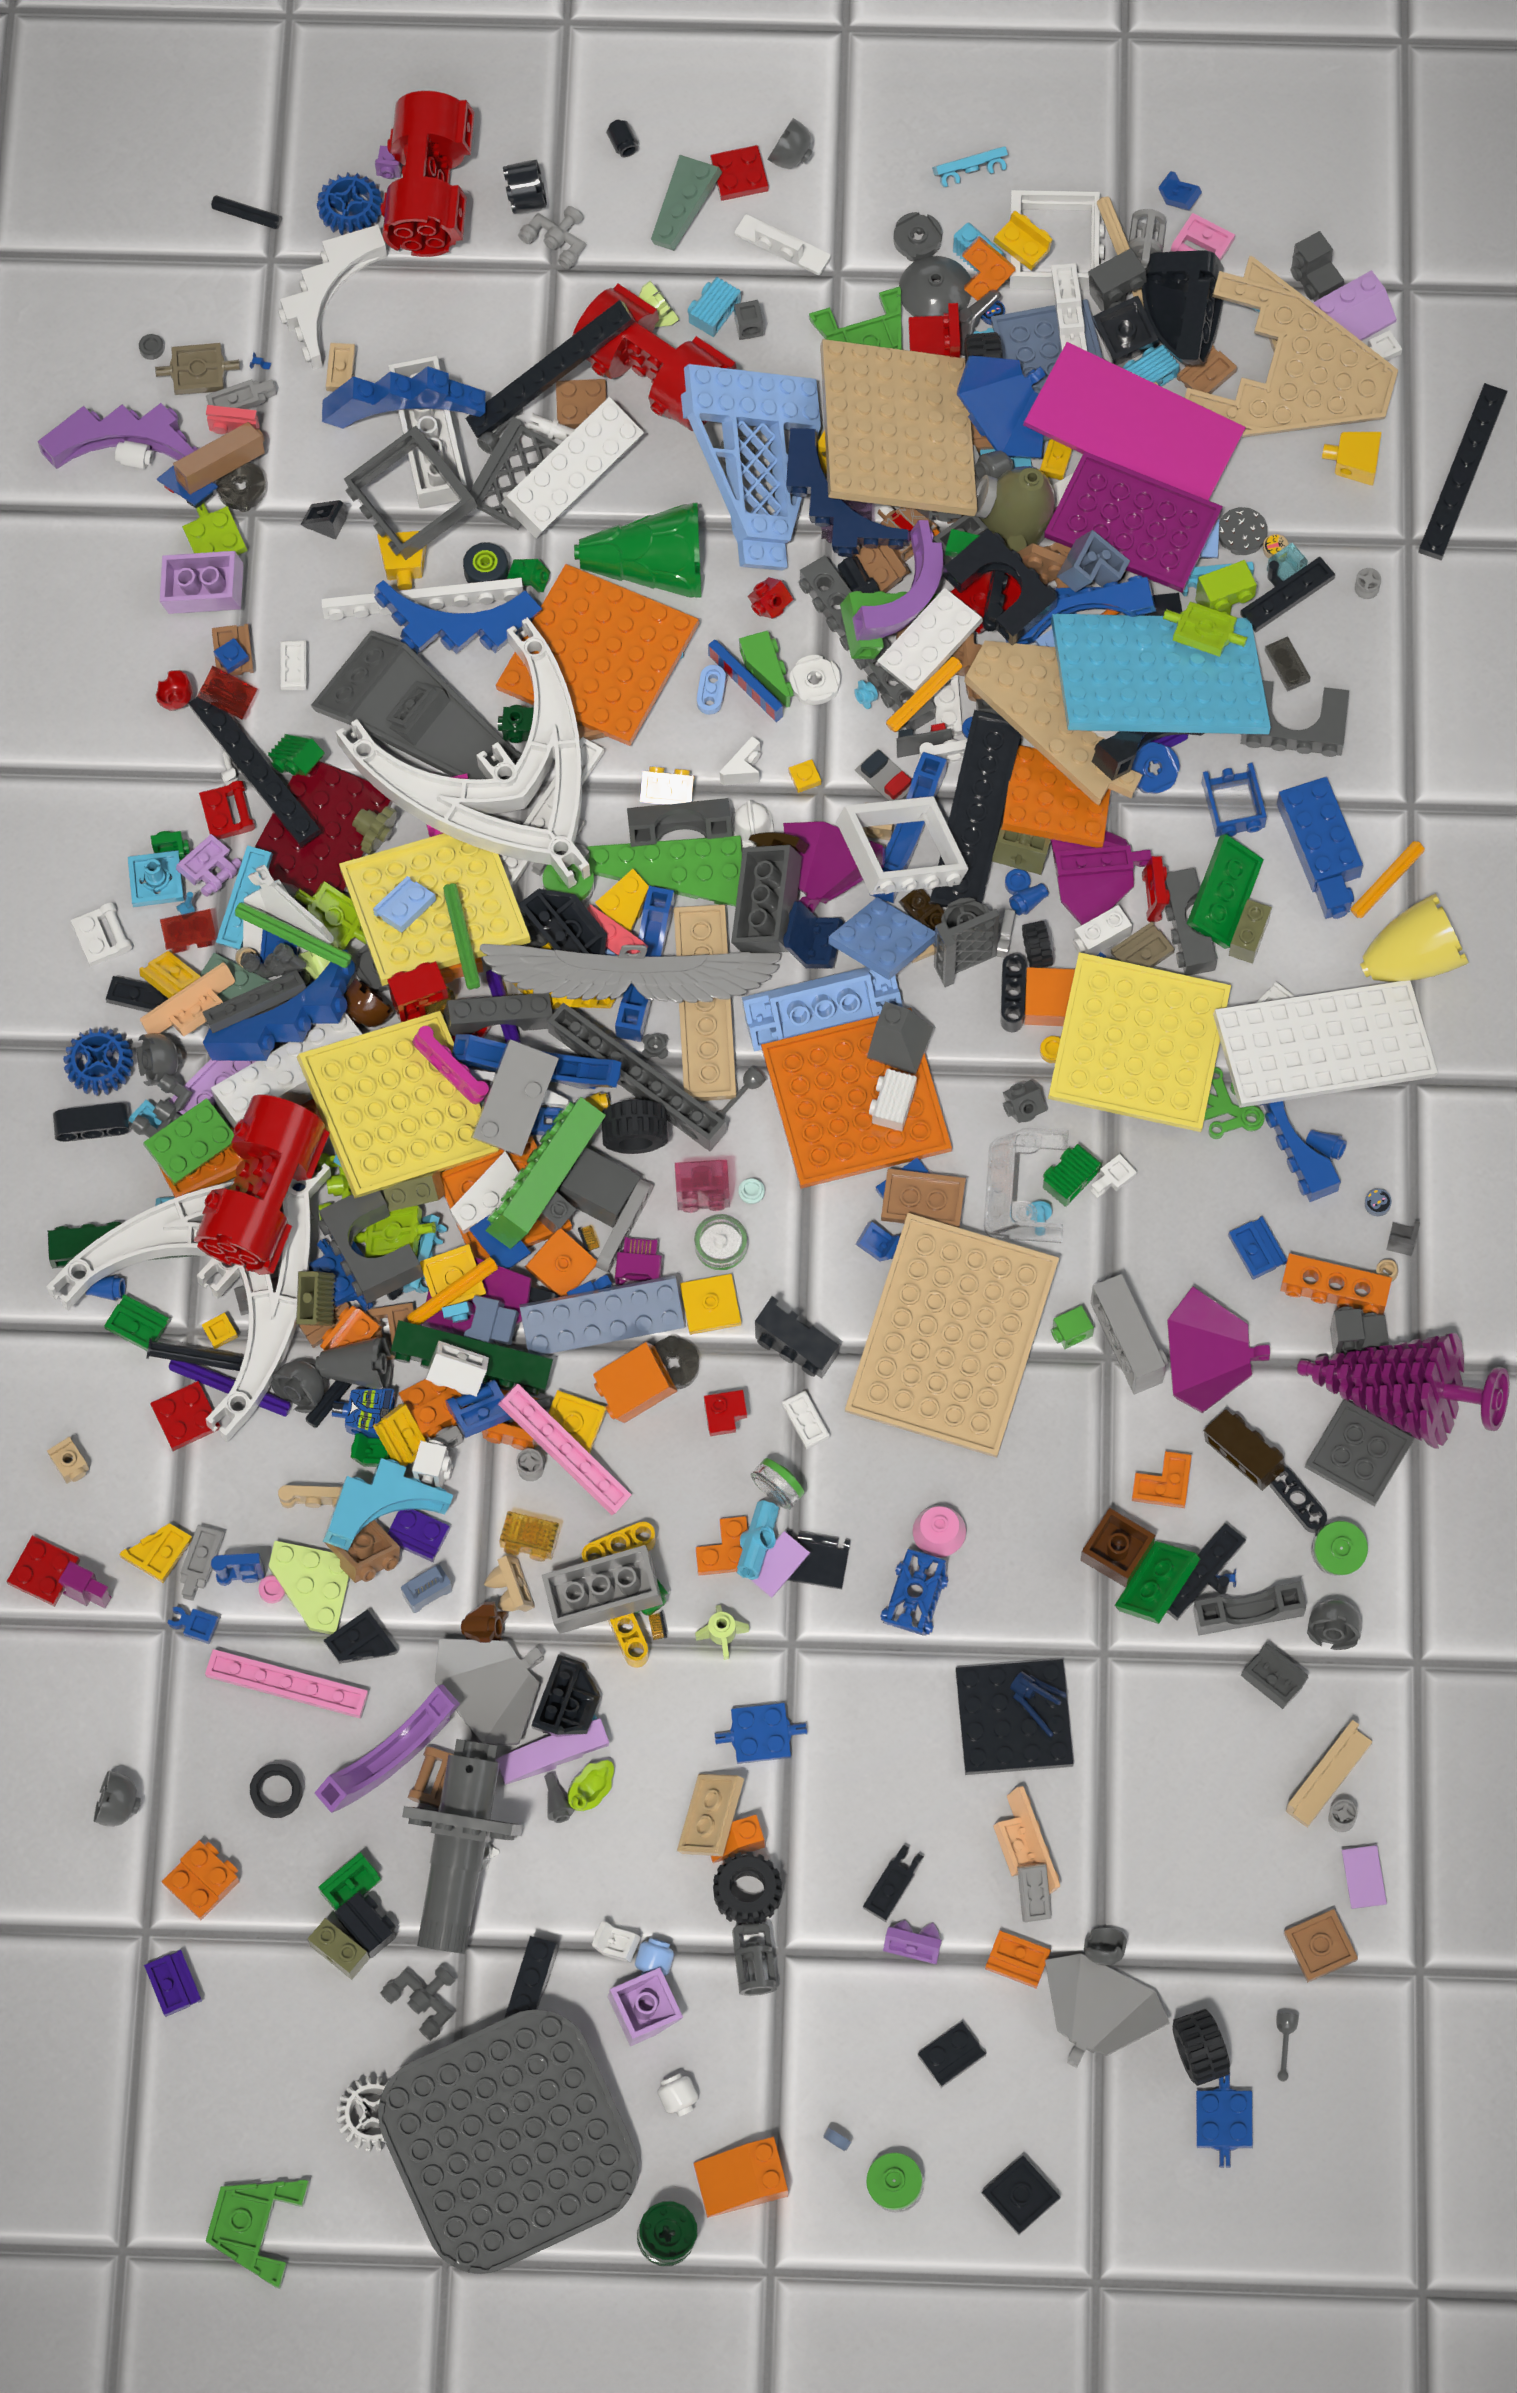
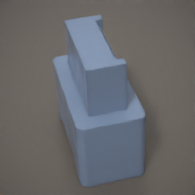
[464,1295,519,1345]
[401,1565,452,1613]

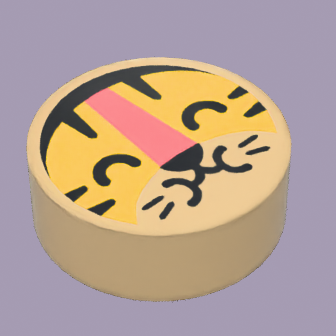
[1263,534,1288,560]

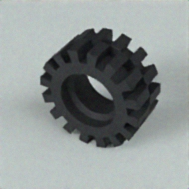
[1022,921,1053,968]

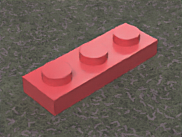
[587,904,648,956]

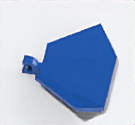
[957,356,1046,458]

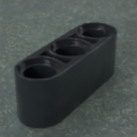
[1000,954,1026,1033]
[53,1103,130,1142]

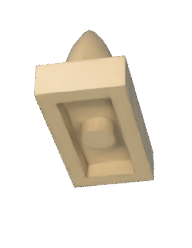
[484,1555,535,1612]

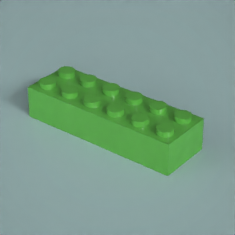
[485,1097,606,1249]

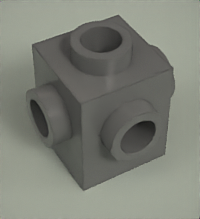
[1003,1080,1047,1123]

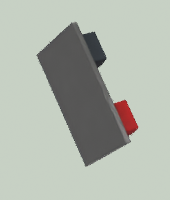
[896,723,952,758]

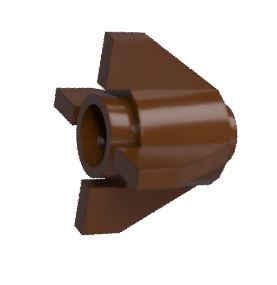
[461,1602,508,1643]

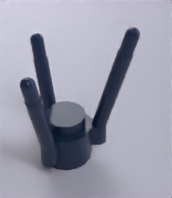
[1010,1671,1067,1737]

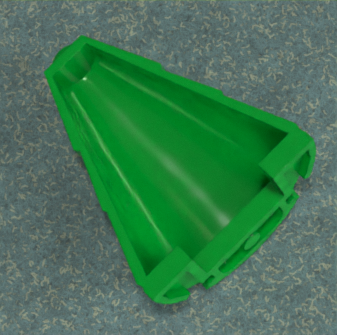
[574,502,701,598]

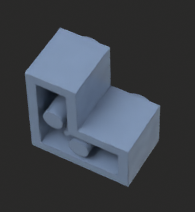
[1057,530,1130,592]

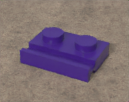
[388,1509,450,1562]
[144,1950,202,2017]

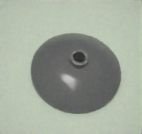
[899,256,972,317]

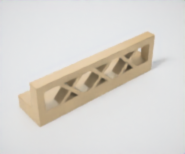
[1286,1720,1372,1828]

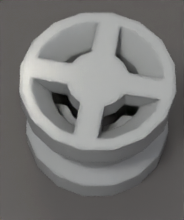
[1355,568,1381,599]

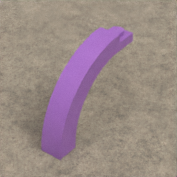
[852,520,943,641]
[314,1684,460,1813]

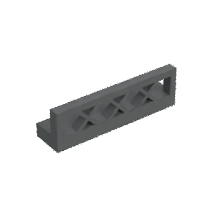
[202,970,306,1033]

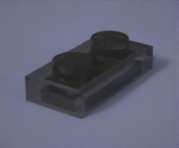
[1264,636,1311,692]

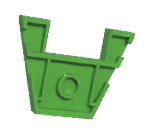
[809,286,901,350]
[205,2180,309,2289]

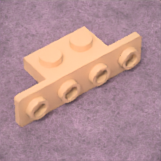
[140,962,235,1037]
[993,1786,1060,1895]

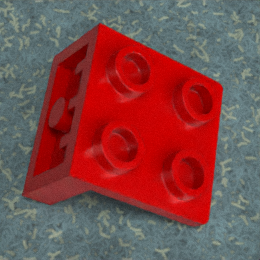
[908,303,960,358]

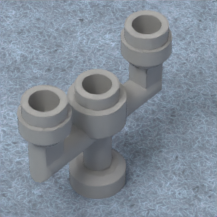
[518,206,587,270]

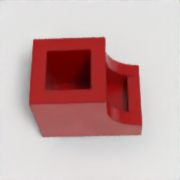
[704,1390,747,1437]

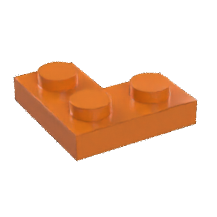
[962,236,1016,301]
[1132,1451,1192,1509]
[696,1516,747,1576]

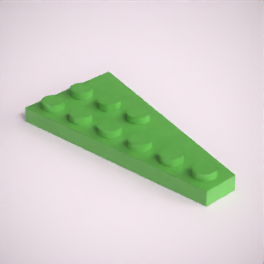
[588,836,742,907]

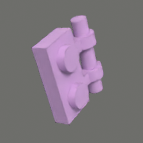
[176,834,242,897]

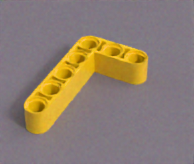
[582,1522,656,1668]

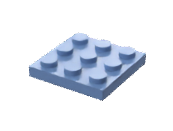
[828,897,935,980]

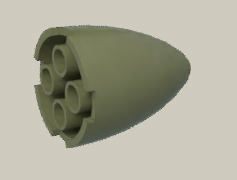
[979,466,1055,546]

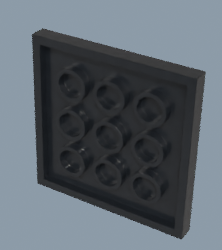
[955,1659,1074,1775]

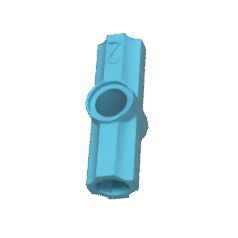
[736,1500,779,1580]

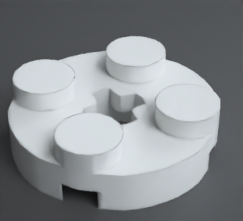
[790,655,840,705]

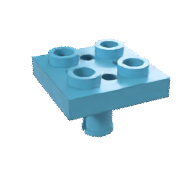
[128,851,184,907]

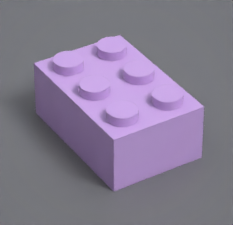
[160,551,243,614]

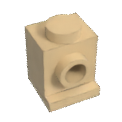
[47,1437,89,1484]

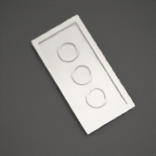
[877,588,983,693]

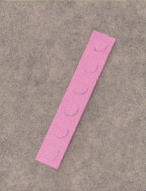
[498,1384,631,1515]
[205,1649,368,1719]

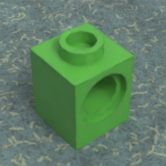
[1051,1305,1094,1349]

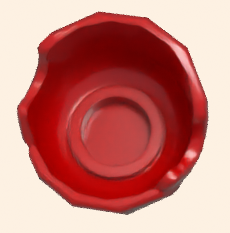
[156,670,194,711]

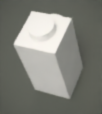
[1073,905,1132,956]

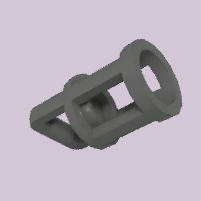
[732,1923,777,1996]

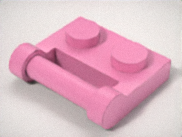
[1170,213,1235,261]

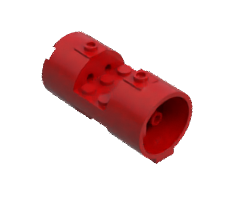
[381,91,475,257]
[572,283,737,431]
[193,1095,330,1275]

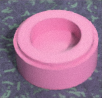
[259,1575,285,1603]

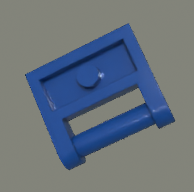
[445,1380,512,1438]
[211,1553,265,1586]

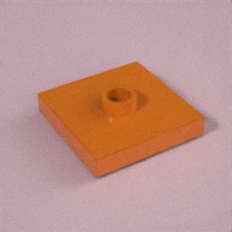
[524,1228,597,1297]

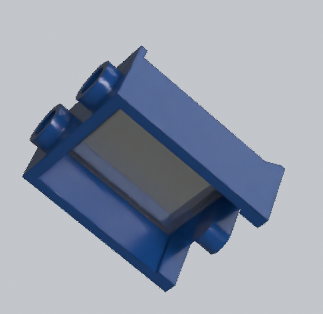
[1201,762,1267,837]

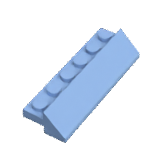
[741,967,903,1051]

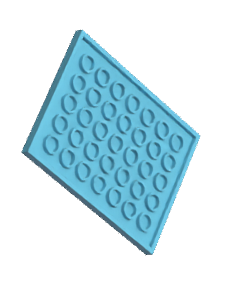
[1051,614,1271,734]

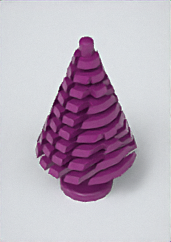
[1297,1333,1510,1449]

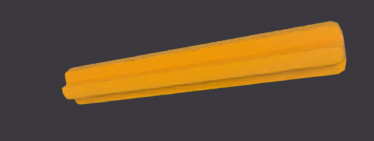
[886,657,962,732]
[1351,841,1425,918]
[407,1257,498,1325]

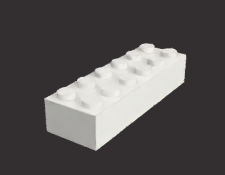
[388,356,467,508]
[501,397,644,538]
[211,1012,362,1128]

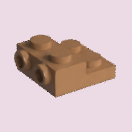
[325,1520,400,1583]

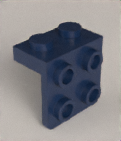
[783,901,844,969]

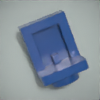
[1159,171,1202,210]
[855,1222,900,1262]

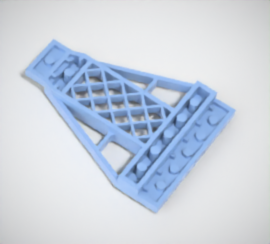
[681,364,821,571]

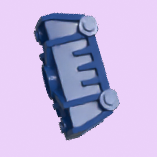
[880,1549,949,1636]

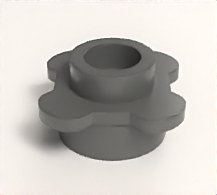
[642,1034,668,1059]

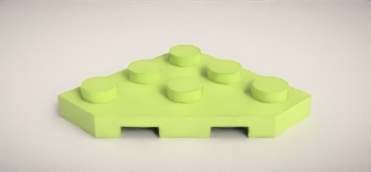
[269,1541,349,1635]

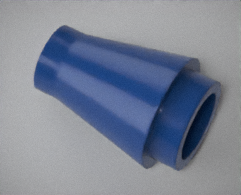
[1009,883,1049,916]
[1306,1129,1347,1160]
[85,1275,126,1301]

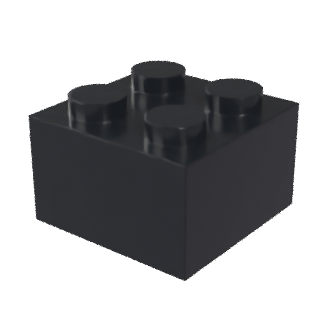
[1093,295,1159,365]

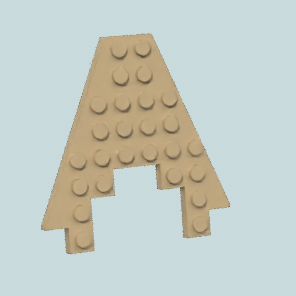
[1184,256,1398,438]
[964,641,1142,805]

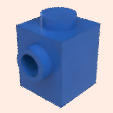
[1315,875,1354,919]

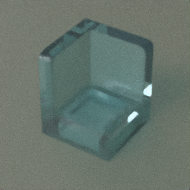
[1267,543,1308,581]

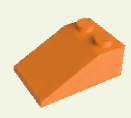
[693,2137,788,2218]

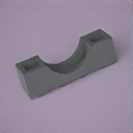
[627,798,732,847]
[1165,868,1217,976]
[443,993,553,1036]
[1193,1582,1306,1636]

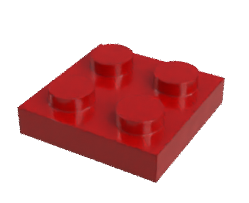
[710,145,769,201]
[150,1381,220,1451]
[6,1535,80,1607]

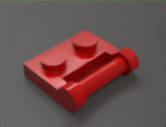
[199,781,255,840]
[1142,856,1170,922]

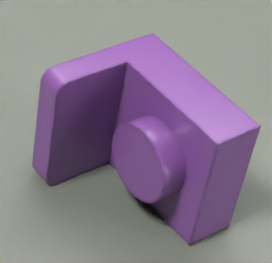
[375,145,403,179]

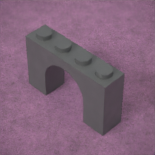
[1240,680,1349,757]
[318,1191,424,1304]

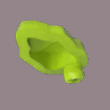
[567,1760,614,1811]

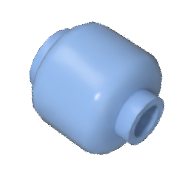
[635,1938,674,1976]

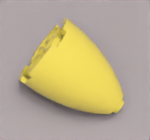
[1360,893,1469,982]

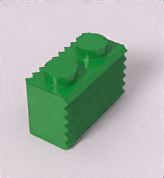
[268,734,325,776]
[1043,1144,1102,1207]

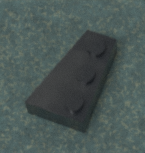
[755,1296,839,1378]

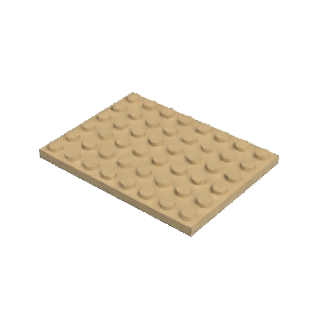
[820,339,977,516]
[845,1213,1059,1458]

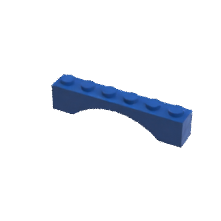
[1006,575,1156,644]
[869,752,947,904]
[615,886,675,1042]
[1259,1101,1341,1202]

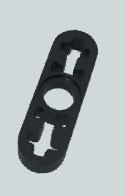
[1269,1466,1327,1533]

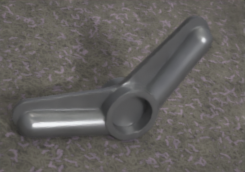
[959,290,1001,356]

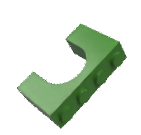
[840,591,938,659]

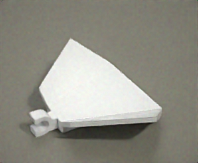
[243,865,334,956]

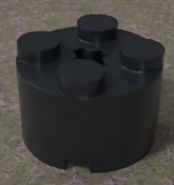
[503,159,547,214]

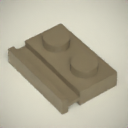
[1111,922,1175,968]

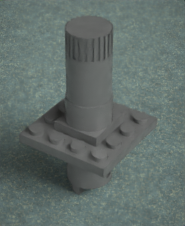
[402,1739,523,1954]

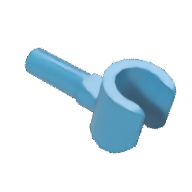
[176,892,196,920]

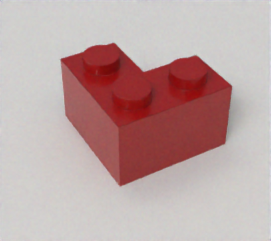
[387,961,449,1022]

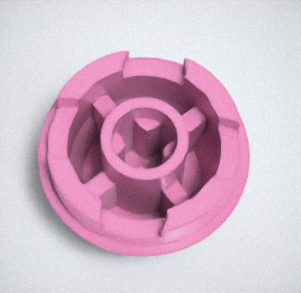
[913,1506,966,1558]

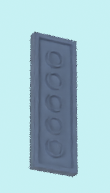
[519,1275,685,1356]

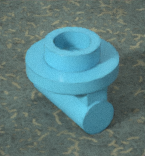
[1026,1201,1052,1232]

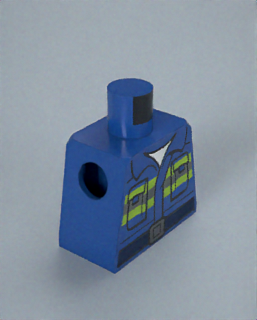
[332,1389,396,1438]

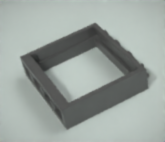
[344,425,478,561]

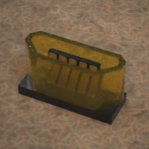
[578,1225,599,1252]
[649,1611,667,1640]

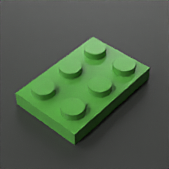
[143,1098,234,1186]

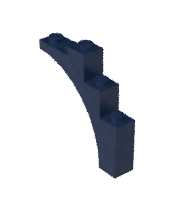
[786,428,910,557]

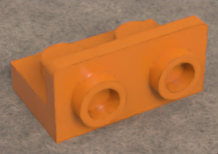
[320,1306,382,1350]

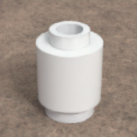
[115,441,153,469]

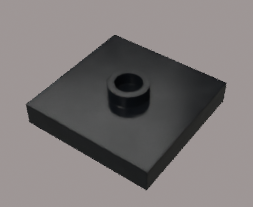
[981,2156,1061,2236]

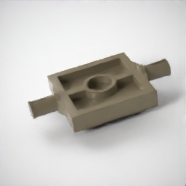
[155,343,240,395]

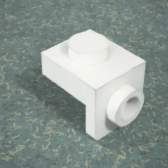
[592,1921,641,1963]

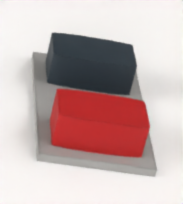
[855,749,912,801]

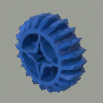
[317,172,383,235]
[63,1027,134,1096]

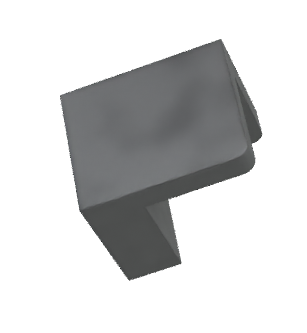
[1386,1221,1420,1256]

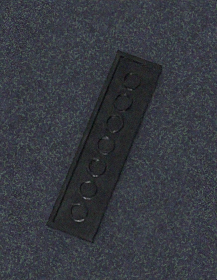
[929,710,1021,908]

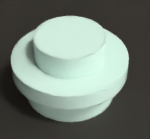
[739,1178,765,1204]

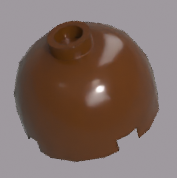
[344,978,395,1027]

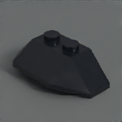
[518,888,607,955]
[531,1654,601,1737]

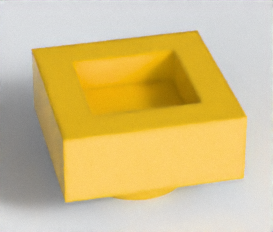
[788,759,821,793]
[202,1312,238,1349]

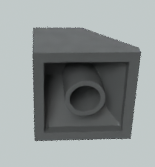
[867,1001,934,1075]

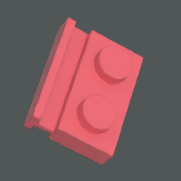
[206,405,260,434]

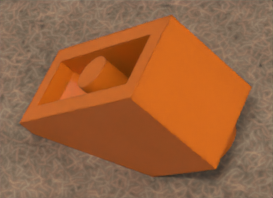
[711,1814,765,1863]

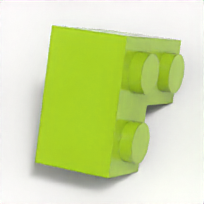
[1195,560,1257,615]

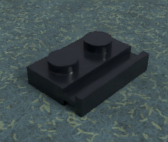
[918,2022,986,2088]

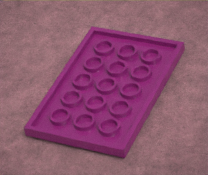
[1044,451,1223,593]

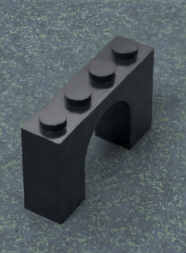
[943,529,1057,646]

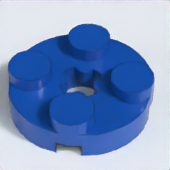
[1131,742,1180,794]

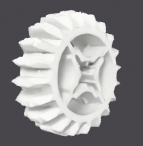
[336,2077,389,2152]

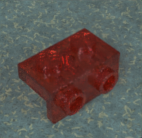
[160,909,217,954]

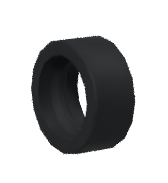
[250,1764,302,1818]

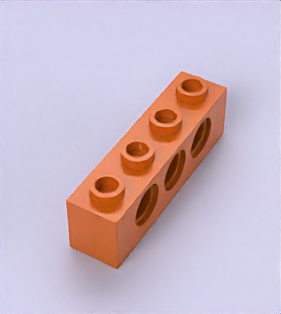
[1280,1253,1392,1315]

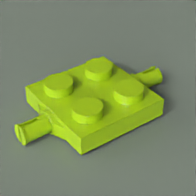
[182,503,248,555]
[1163,601,1248,657]
[294,881,367,950]
[353,1205,436,1258]

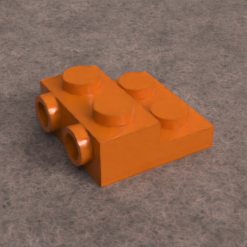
[398,1379,468,1439]
[161,1840,240,1920]

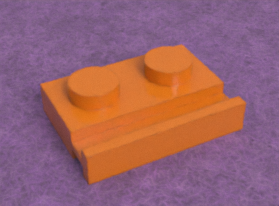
[985,1930,1051,1989]

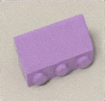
[1313,270,1397,341]

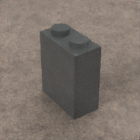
[558,1147,641,1228]

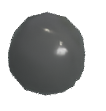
[1084,1927,1127,1966]

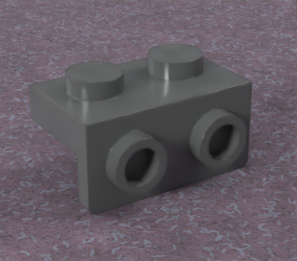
[1241,1644,1309,1709]

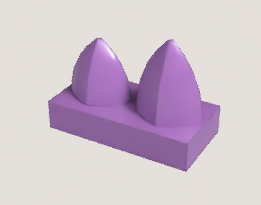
[883,1920,942,1964]

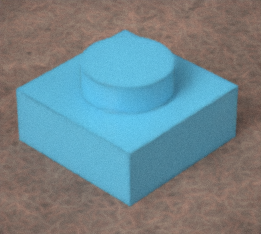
[442,1302,475,1323]

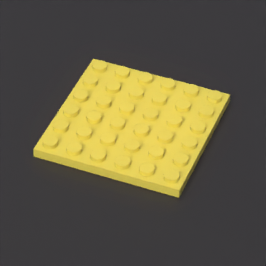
[339,833,531,986]
[1048,952,1231,1132]
[297,1011,499,1198]

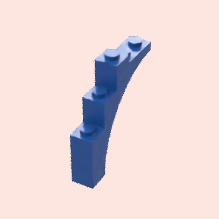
[322,366,486,429]
[374,580,542,655]
[203,950,355,1061]
[452,1034,622,1089]

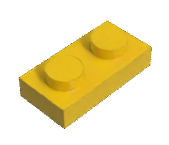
[1040,439,1073,480]

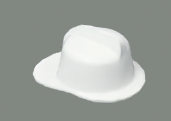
[732,800,774,853]

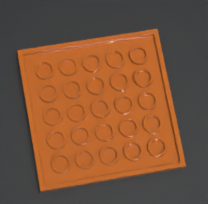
[496,564,699,746]
[761,1008,952,1189]

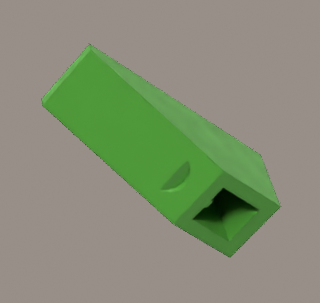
[739,630,793,708]

